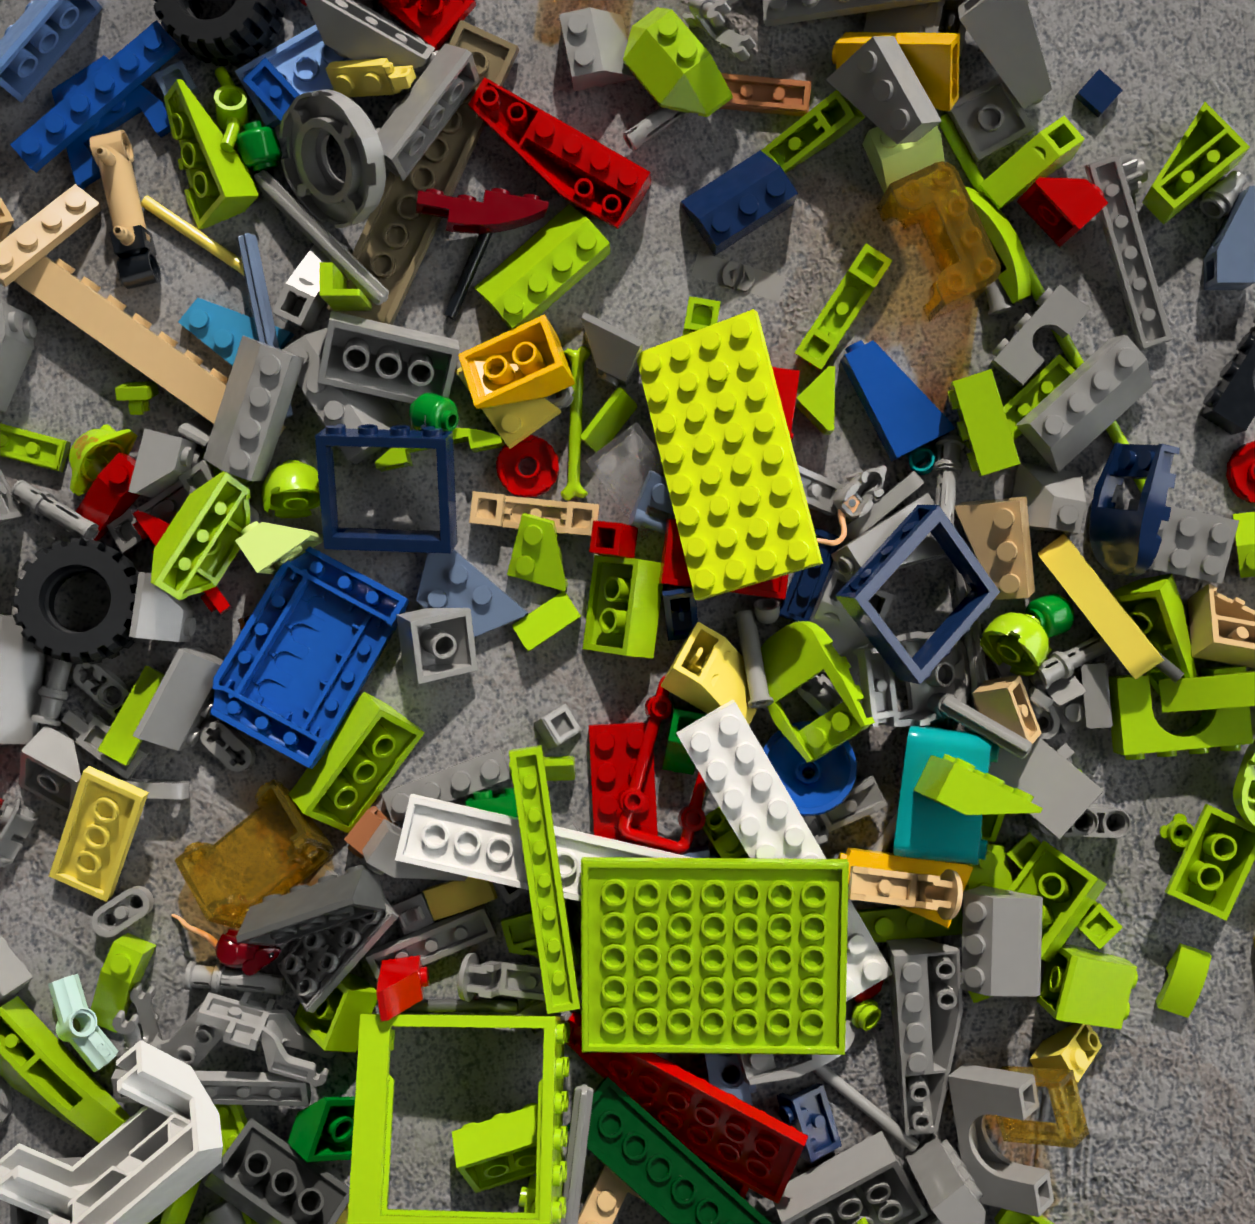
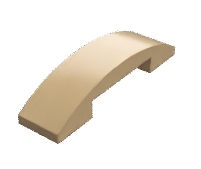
[469,491,600,536]

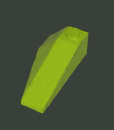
[164,79,259,229]

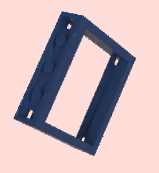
[315,423,458,554]
[835,505,1000,684]

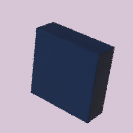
[1075,69,1123,117]

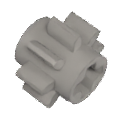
[1120,153,1148,195]

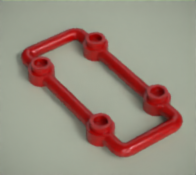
[618,675,708,854]

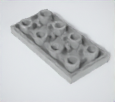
[974,732,1104,840]
[277,897,399,1013]

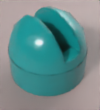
[909,447,935,475]

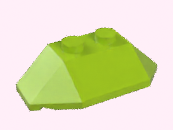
[623,7,733,117]
[151,471,250,601]

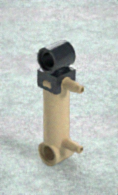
[89,130,161,289]

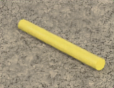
[141,196,245,276]

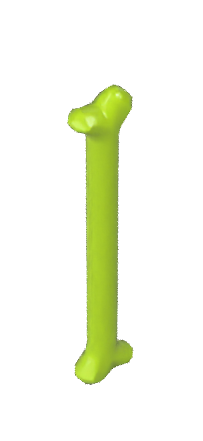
[561,346,591,501]

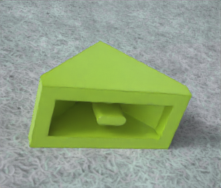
[795,366,835,435]

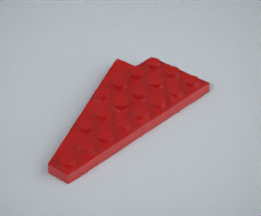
[566,1011,809,1204]

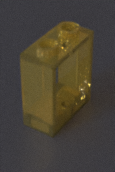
[996,1066,1089,1148]

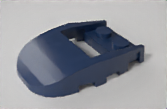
[1089,443,1180,577]

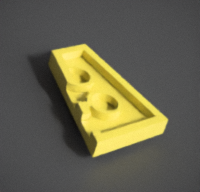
[455,366,562,449]

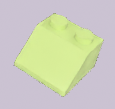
[862,126,947,201]
[235,521,323,575]

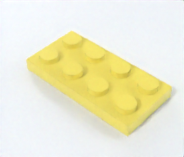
[49,766,149,902]

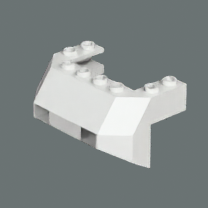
[0,1040,223,1224]

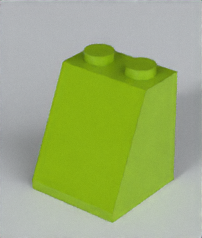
[1037,943,1138,1029]

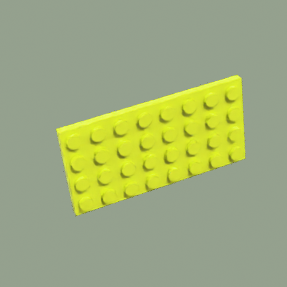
[637,309,823,601]

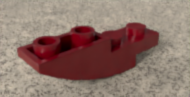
[416,188,549,234]

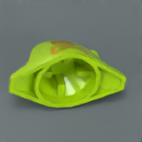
[69,424,138,496]

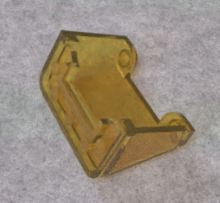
[175,779,334,928]

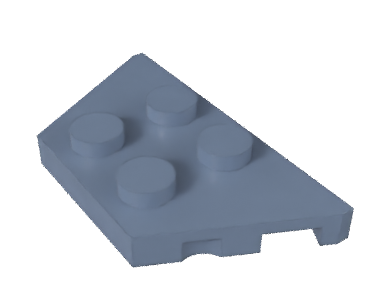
[416,549,528,638]

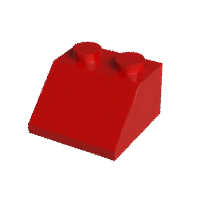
[1017,177,1108,248]

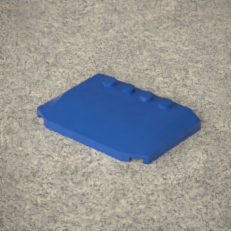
[211,546,409,769]

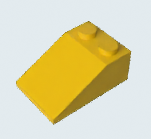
[458,314,575,409]

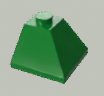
[287,1097,355,1162]

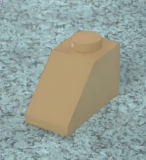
[972,675,1042,744]

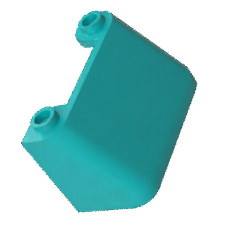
[893,726,1000,865]

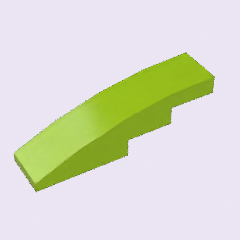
[1159,671,1255,713]

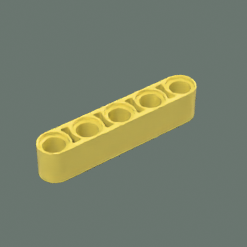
[1037,533,1164,679]

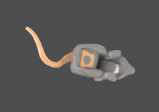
[817,465,887,546]

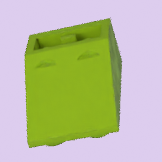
[914,754,1043,815]

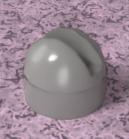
[754,597,780,624]

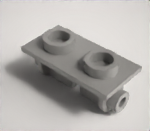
[0,798,38,868]

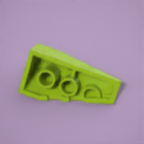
[1111,574,1197,696]

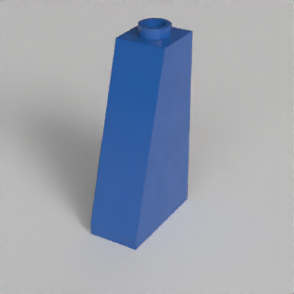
[840,340,955,462]

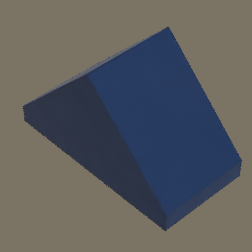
[662,588,698,641]

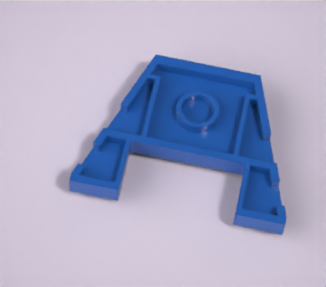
[51,56,171,189]

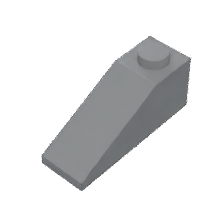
[362,819,467,881]

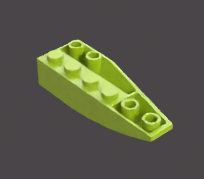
[0,996,130,1144]

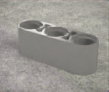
[1028,804,1131,838]

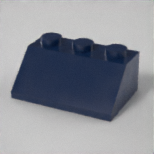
[680,150,798,256]

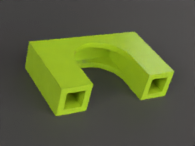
[1108,665,1253,760]

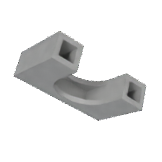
[948,1064,1054,1217]

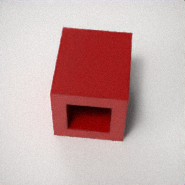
[589,520,638,558]

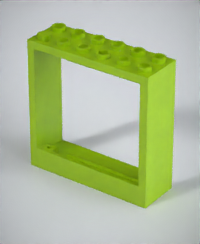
[347,1014,570,1224]

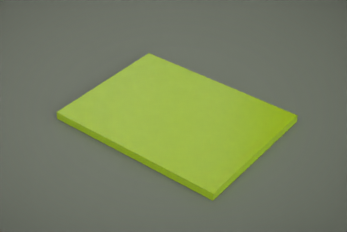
[581,857,849,1055]

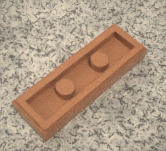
[719,73,812,117]

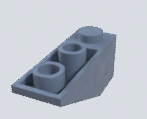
[1204,186,1255,290]

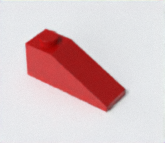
[76,452,140,541]

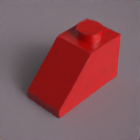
[376,955,429,1022]

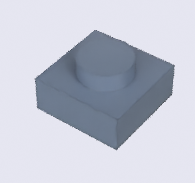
[153,60,200,96]

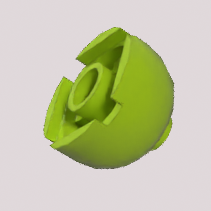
[262,460,321,518]
[980,612,1049,676]

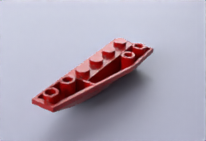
[468,77,651,229]

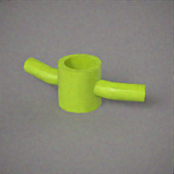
[214,67,249,152]

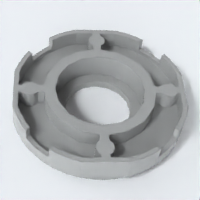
[279,89,386,228]

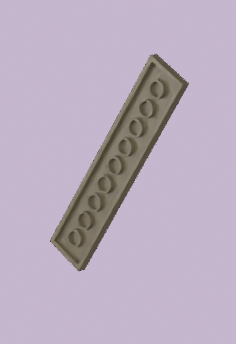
[327,20,519,325]

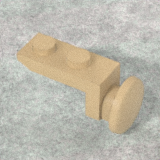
[848,866,963,920]

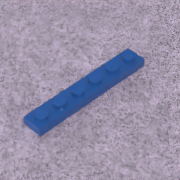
[10,20,181,173]

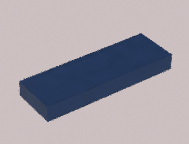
[779,527,840,622]

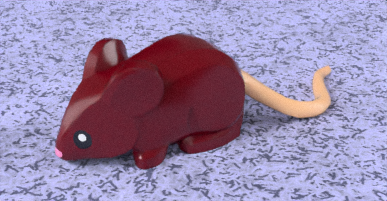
[171,914,281,976]

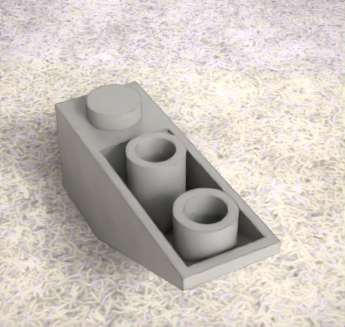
[272,243,351,333]

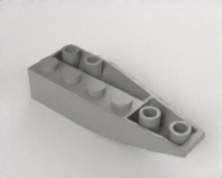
[886,937,963,1136]

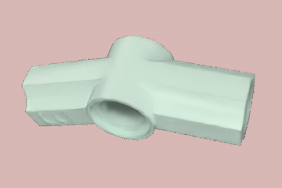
[48,974,119,1072]

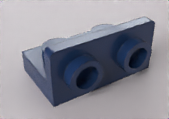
[777,1082,842,1162]

